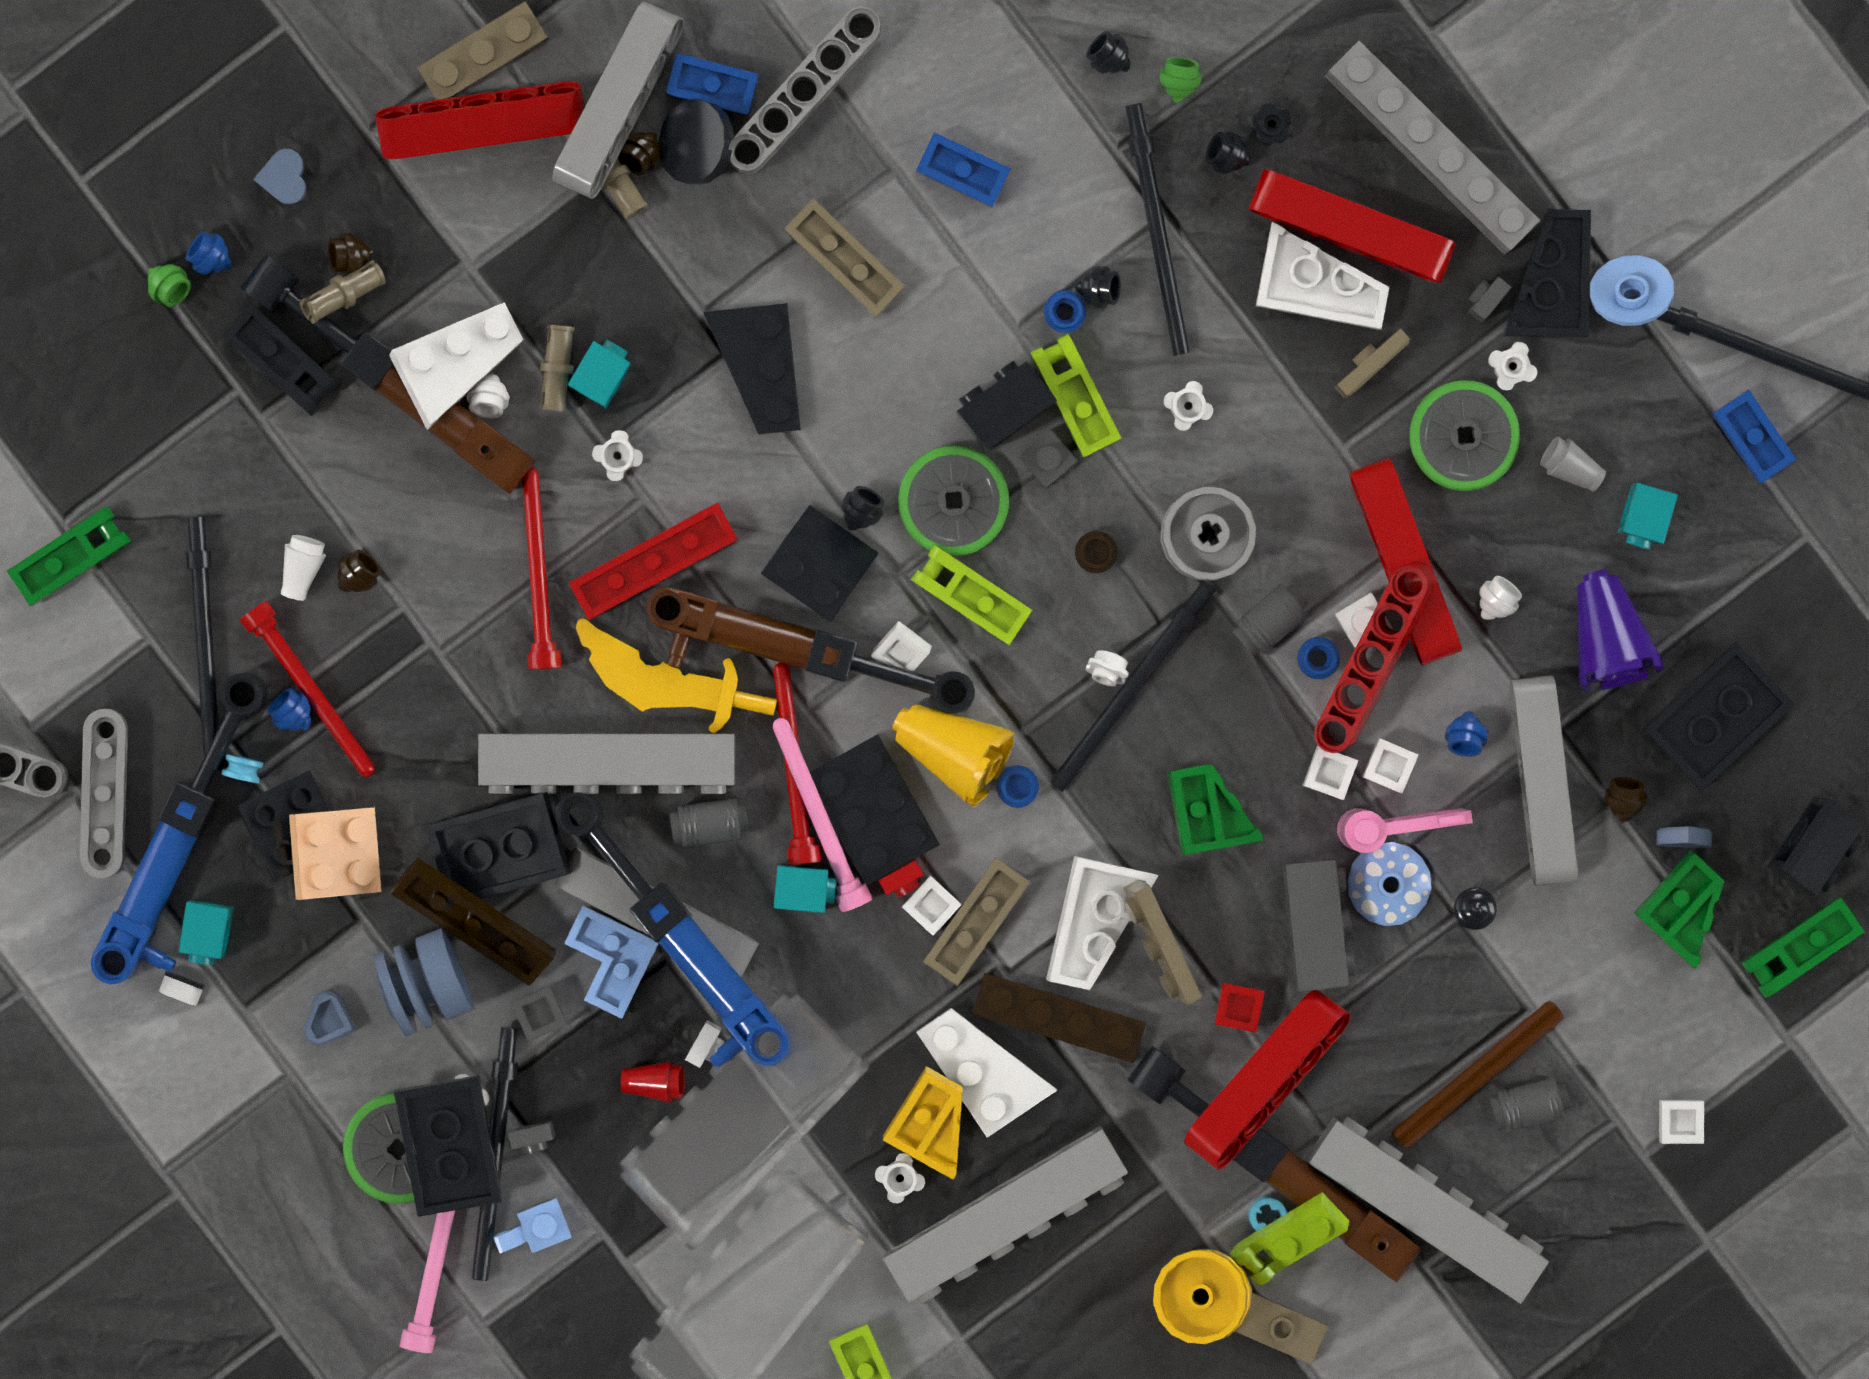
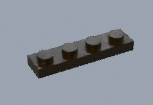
[391,857,556,986]
[972,972,1146,1063]

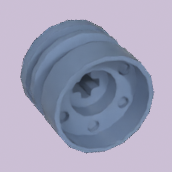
[374,928,475,1037]

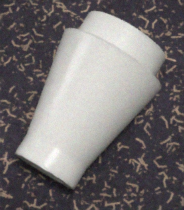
[281,535,326,601]

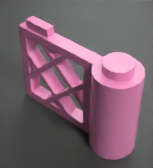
[1337,808,1473,853]

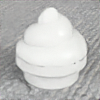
[467,373,510,418]
[1479,576,1522,620]

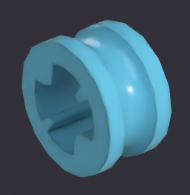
[221,754,264,783]
[1248,1196,1287,1231]

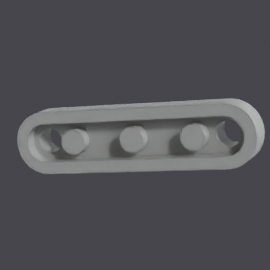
[80,709,128,879]

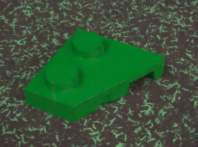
[1167,764,1263,855]
[1634,851,1724,969]

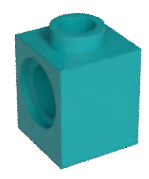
[568,339,632,409]
[1617,483,1678,550]
[774,864,836,913]
[178,900,234,965]

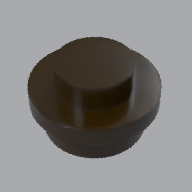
[1075,531,1117,573]

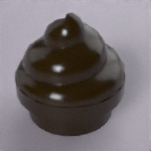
[618,132,660,175]
[328,233,374,276]
[338,550,381,592]
[1604,777,1647,823]

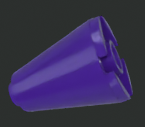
[1577,570,1664,691]

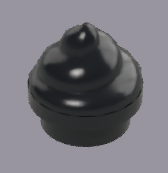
[1086,31,1130,74]
[1206,131,1251,174]
[1075,266,1121,309]
[841,486,884,531]
[1454,887,1497,930]

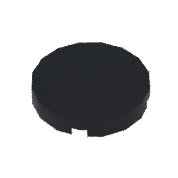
[659,99,733,185]

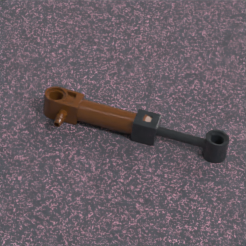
[240,254,535,494]
[647,587,975,713]
[1127,1046,1422,1282]

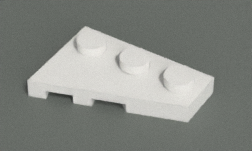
[1255,222,1389,330]
[389,302,523,430]
[1046,856,1158,990]
[916,1008,1057,1137]

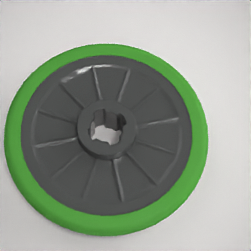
[1410,380,1520,491]
[898,445,1009,556]
[343,1093,414,1204]

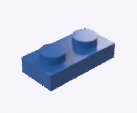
[666,52,759,117]
[916,132,1011,208]
[1712,390,1796,484]

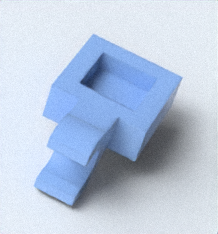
[493,1197,572,1253]

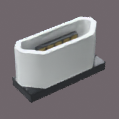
[159,971,205,1006]

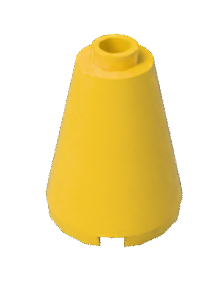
[892,704,1015,807]

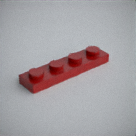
[569,502,738,620]

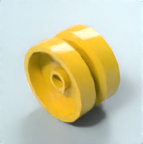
[1153,1249,1252,1344]

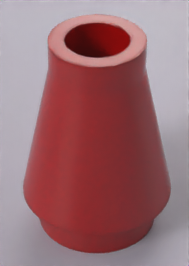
[621,1061,685,1103]

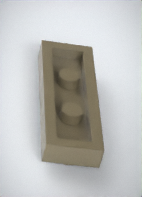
[417,1,548,100]
[784,198,905,318]
[923,857,1030,986]
[1123,880,1202,1005]

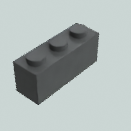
[1282,858,1355,992]

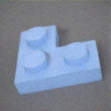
[564,905,659,1019]

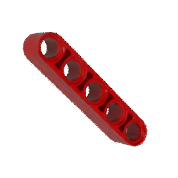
[375,81,585,159]
[1248,169,1456,284]
[1349,457,1462,666]
[1314,562,1436,753]
[1184,990,1351,1170]

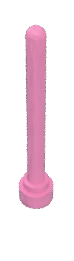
[773,718,872,912]
[399,1210,455,1353]

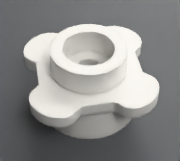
[1488,342,1537,390]
[1164,381,1213,431]
[592,430,643,481]
[1085,650,1129,686]
[875,1153,925,1204]

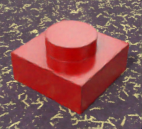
[878,859,924,898]
[1214,982,1265,1033]

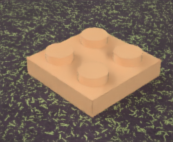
[289,807,381,900]

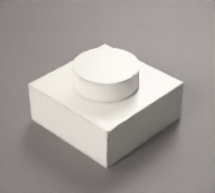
[1334,592,1393,649]
[871,621,932,671]
[1362,738,1418,794]
[1303,746,1358,800]
[902,875,962,935]
[685,1020,724,1068]
[1659,1100,1704,1144]

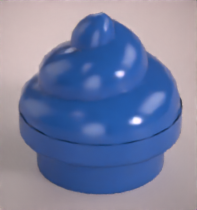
[186,231,232,274]
[268,688,311,731]
[1445,711,1488,757]

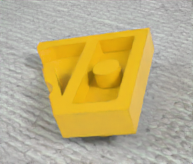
[883,1066,963,1180]

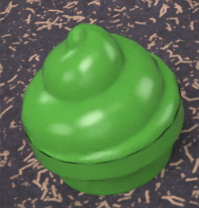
[1159,57,1202,103]
[148,264,191,307]

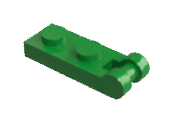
[7,506,131,607]
[1741,897,1865,998]

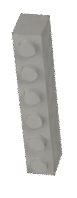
[1325,41,1540,255]
[478,734,735,794]
[1306,1117,1549,1304]
[883,1125,1128,1304]

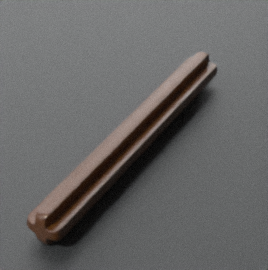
[1392,1001,1564,1149]

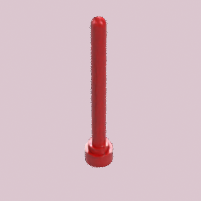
[522,466,562,670]
[239,600,375,777]
[773,662,822,866]

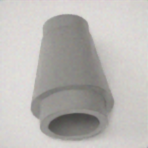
[1540,437,1606,492]

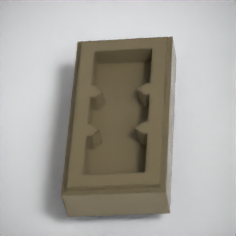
[1334,328,1411,398]
[1235,1292,1329,1365]

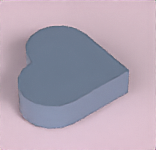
[253,149,307,205]
[1656,826,1712,848]
[303,991,357,1046]

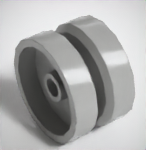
[1160,487,1256,581]

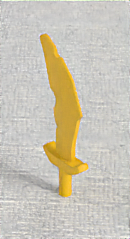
[576,618,777,734]

